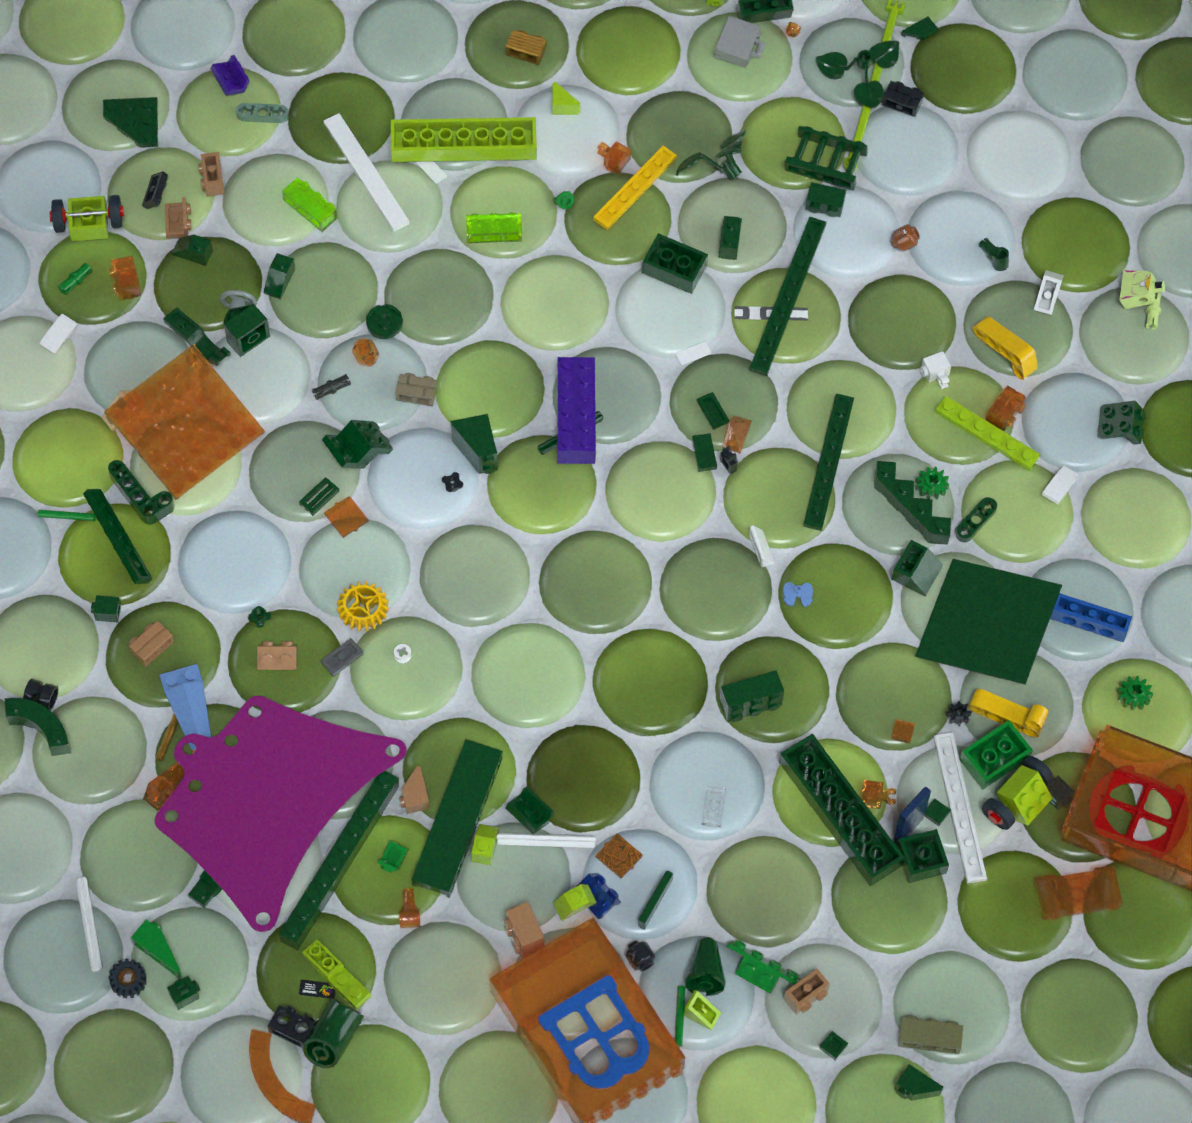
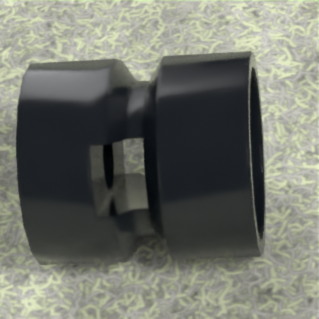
[23,678,59,710]

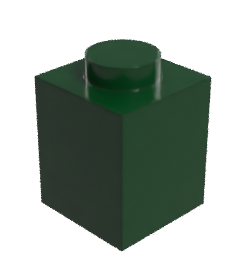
[91,595,121,623]

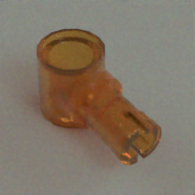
[399,888,420,928]

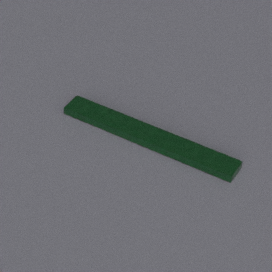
[803,393,854,531]

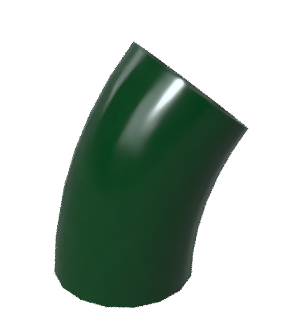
[303,997,364,1068]

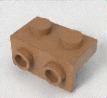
[165,197,192,239]
[257,641,298,670]

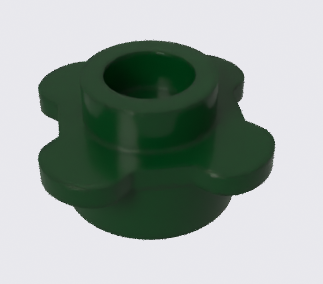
[248,606,271,628]

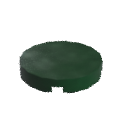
[366,304,403,339]

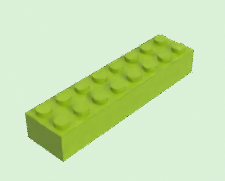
[391,117,537,162]

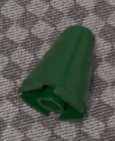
[685,937,726,996]

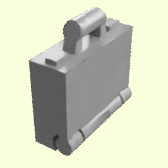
[714,16,765,68]

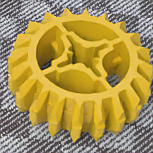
[337,581,389,632]

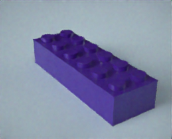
[557,357,596,464]

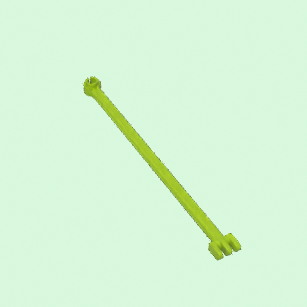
[843,0,906,171]

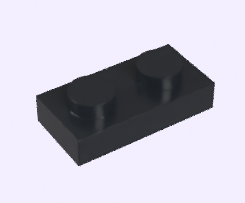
[142,171,168,209]

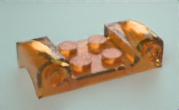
[1034,865,1123,920]

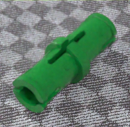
[58,263,93,295]

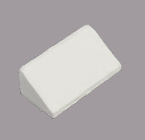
[749,525,774,567]

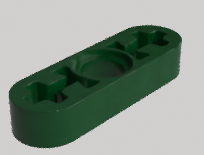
[956,497,997,542]

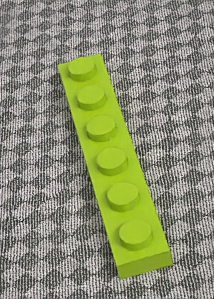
[935,396,1041,471]

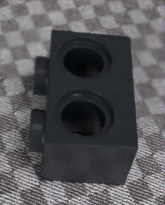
[268,1005,315,1049]

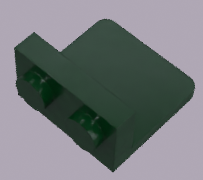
[1098,400,1146,445]

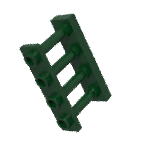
[785,126,868,190]

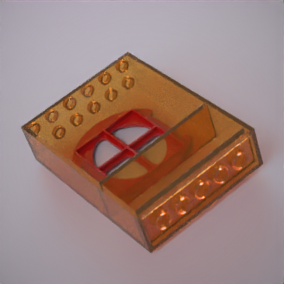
[1061,725,1192,891]

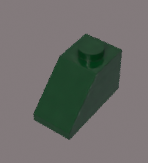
[172,234,213,266]
[263,253,295,300]
[894,1064,944,1101]

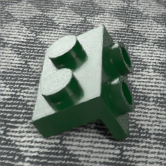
[505,786,554,834]

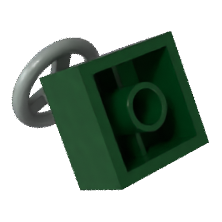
[220,290,270,357]

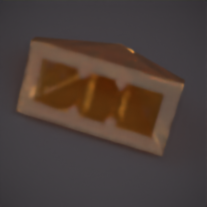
[723,415,752,454]

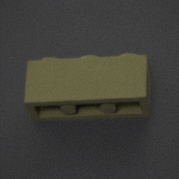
[898,1016,963,1055]

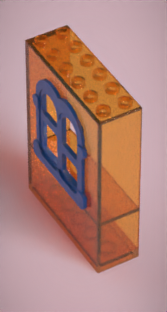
[489,917,686,1123]

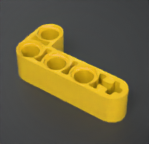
[972,316,1038,380]
[968,689,1049,738]

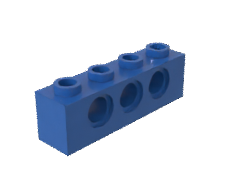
[1050,593,1132,642]

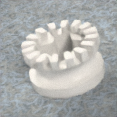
[394,644,411,664]

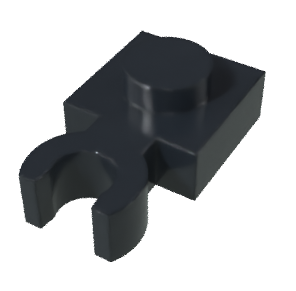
[720,445,738,475]

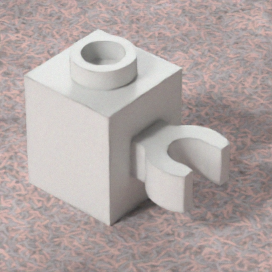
[920,351,951,389]

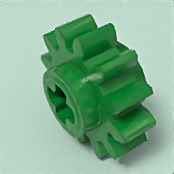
[916,466,949,499]
[1118,676,1153,711]

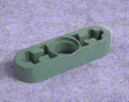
[236,103,289,123]

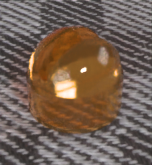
[786,22,801,37]

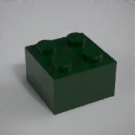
[897,829,949,883]

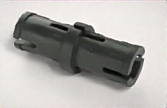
[312,374,351,400]

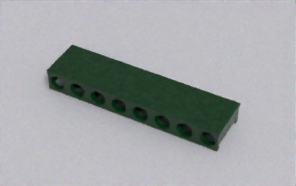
[411,739,503,898]

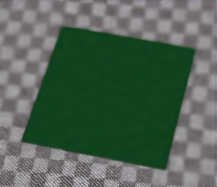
[915,559,1062,685]

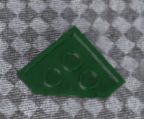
[103,97,158,148]

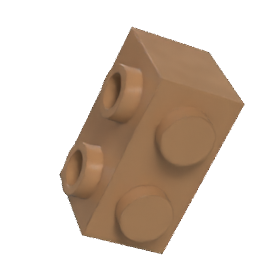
[198,152,225,196]
[784,969,830,1015]

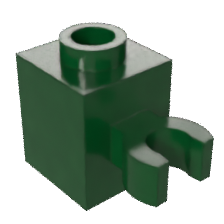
[167,976,200,1010]

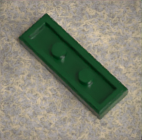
[638,870,674,930]

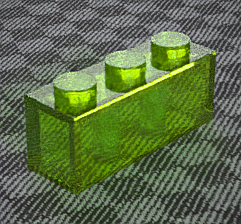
[282,177,338,232]
[466,212,522,244]

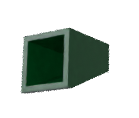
[451,414,498,474]

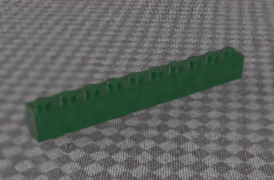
[279,771,399,951]

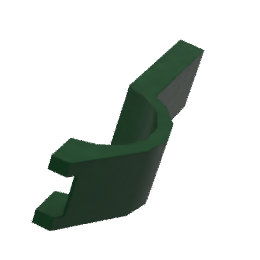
[163,307,231,366]

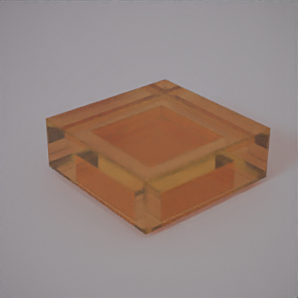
[891,719,915,744]

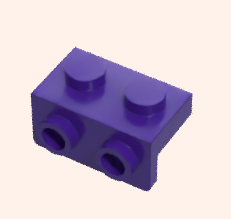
[210,55,250,96]

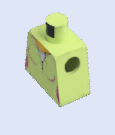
[1120,270,1165,309]

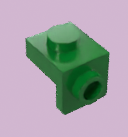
[377,840,409,873]

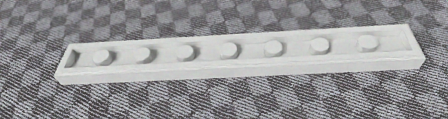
[323,113,410,232]
[933,732,987,884]

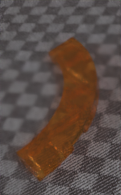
[249,1030,316,1123]

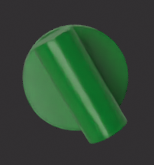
[553,191,574,209]

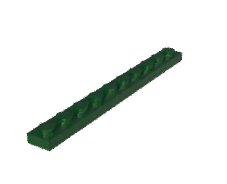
[750,216,827,376]

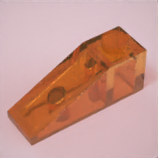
[143,762,185,811]

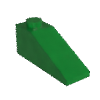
[130,919,182,979]

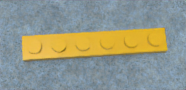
[593,146,677,231]

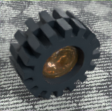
[108,959,147,999]

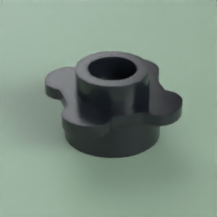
[442,472,463,492]

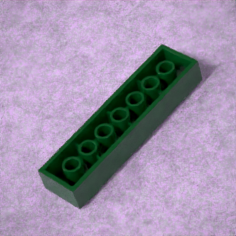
[779,733,905,886]

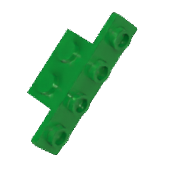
[727,940,802,994]

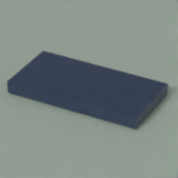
[893,787,931,846]

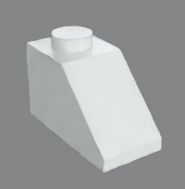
[1034,270,1064,315]

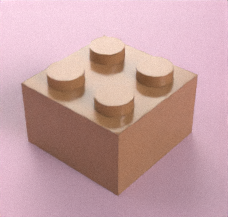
[504,902,544,959]

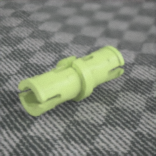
[1146,293,1161,330]

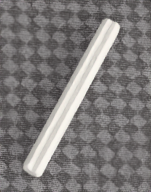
[497,833,595,848]
[76,877,102,972]

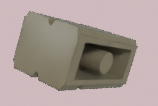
[395,373,437,407]

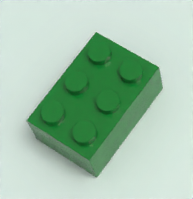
[959,720,1033,790]

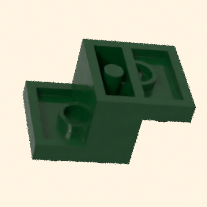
[322,420,393,469]

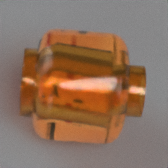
[352,338,379,367]

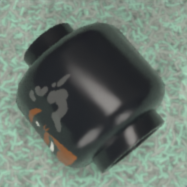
[625,940,655,972]

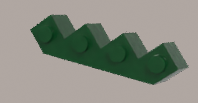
[874,461,951,545]

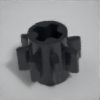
[946,701,972,727]

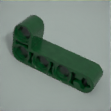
[108,460,175,525]

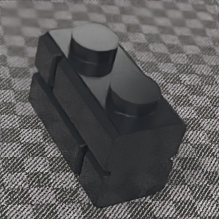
[882,81,924,117]

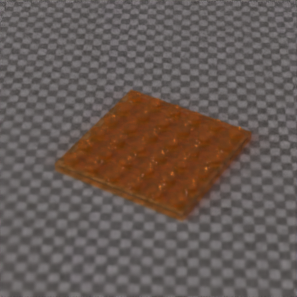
[104,344,265,500]

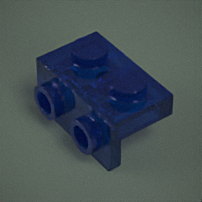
[576,873,621,919]

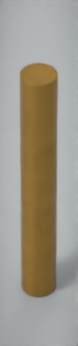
[155,714,178,761]

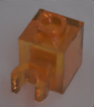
[597,141,631,174]
[861,780,897,809]

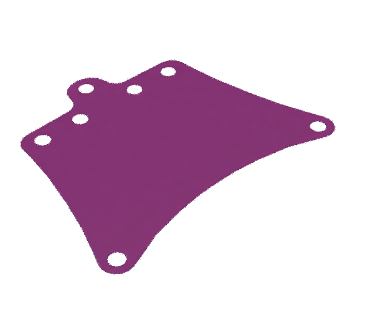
[154,696,407,932]

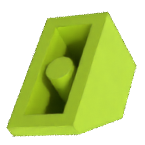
[471,824,499,865]
[553,884,597,921]

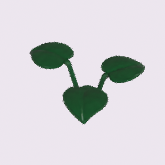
[816,41,899,108]
[676,130,746,180]

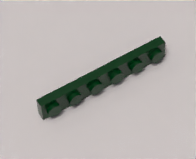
[83,489,153,584]

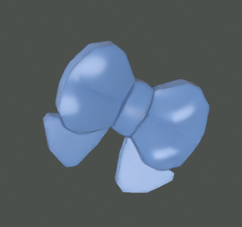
[783,582,813,607]

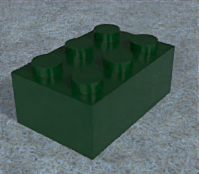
[642,233,708,294]
[719,670,784,722]

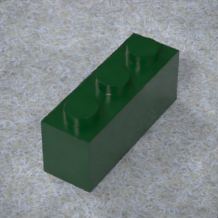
[736,0,794,23]

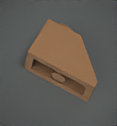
[399,766,430,814]

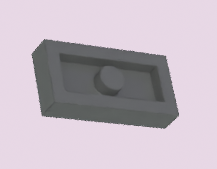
[321,638,364,677]

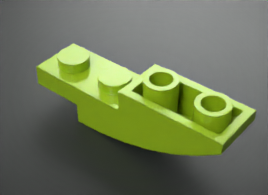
[302,939,371,1010]

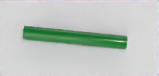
[38,510,96,521]
[674,986,686,1047]

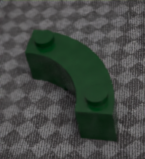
[4,698,71,756]

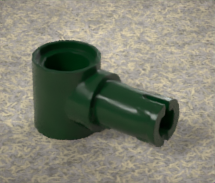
[979,238,1009,271]

